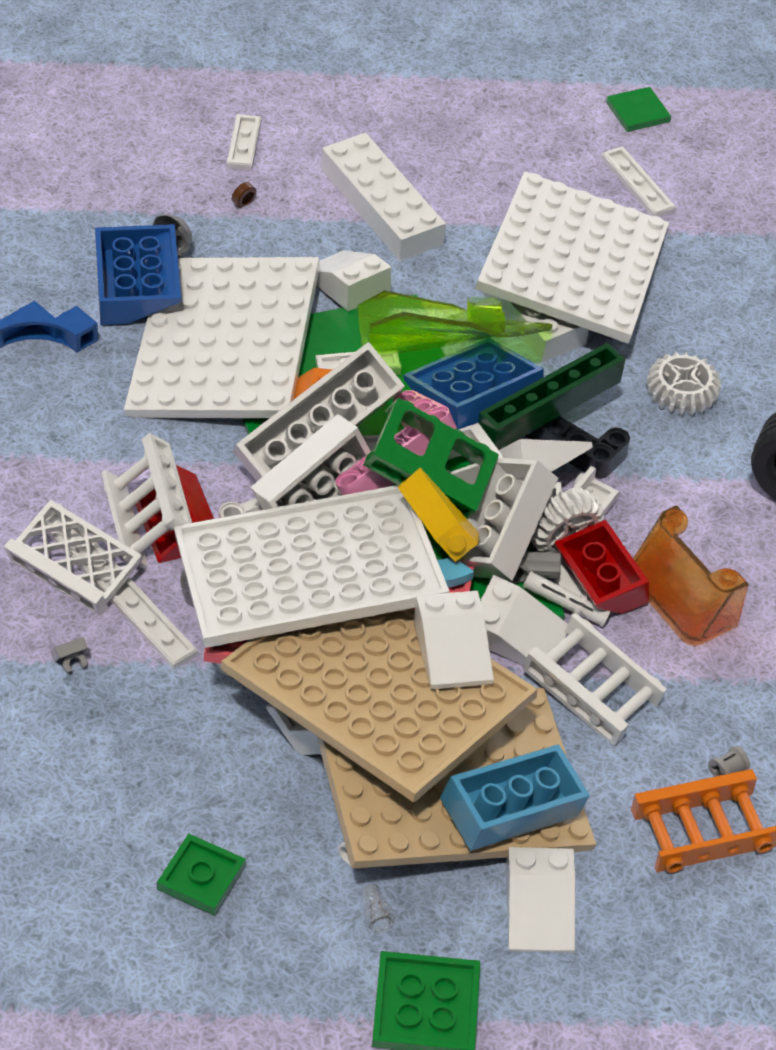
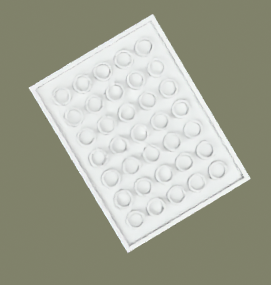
[475,171,669,344]
[124,257,320,418]
[174,485,450,648]

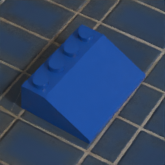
[95,224,181,325]
[403,338,544,429]

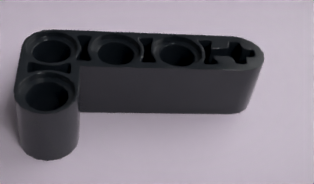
[525,416,630,479]

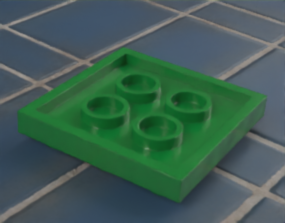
[372,951,481,1050]

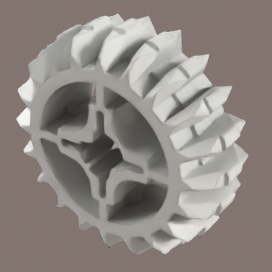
[646,351,721,417]
[530,488,604,553]

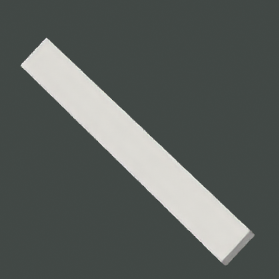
[45,503,198,670]

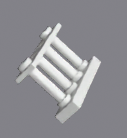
[102,433,192,568]
[523,613,667,746]

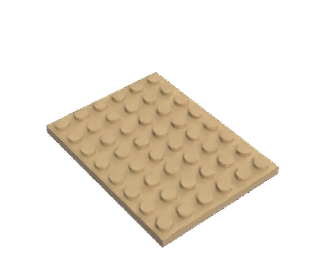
[221,608,538,803]
[317,688,596,869]

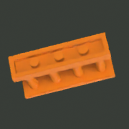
[631,769,776,873]

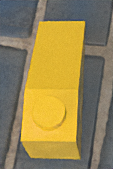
[398,467,479,562]

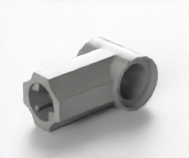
[506,549,561,583]

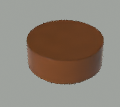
[231,182,257,208]

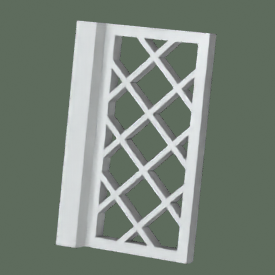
[4,500,143,616]

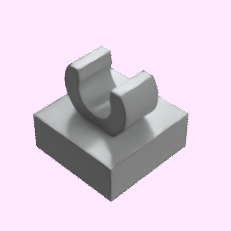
[51,637,88,673]

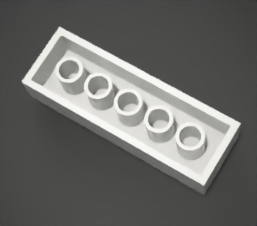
[321,132,446,261]
[233,342,405,481]

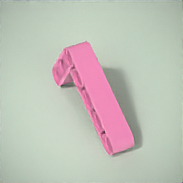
[335,390,457,495]

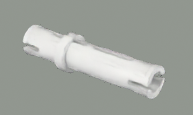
[522,571,610,627]

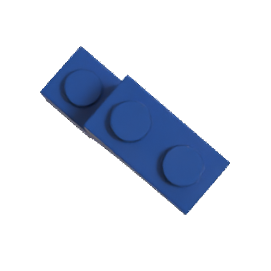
[0,300,98,353]

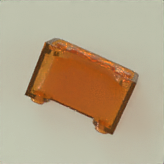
[633,505,749,646]

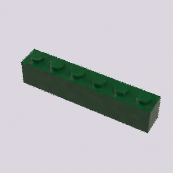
[478,343,625,450]

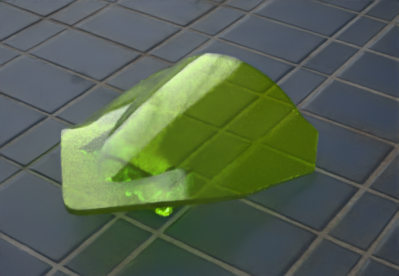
[357,290,553,355]

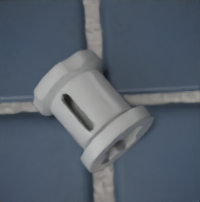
[708,746,750,777]

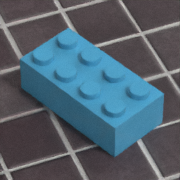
[440,744,590,851]

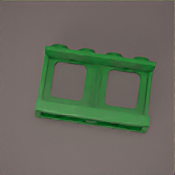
[363,398,499,519]

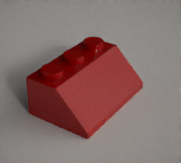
[135,465,214,563]
[554,519,649,614]

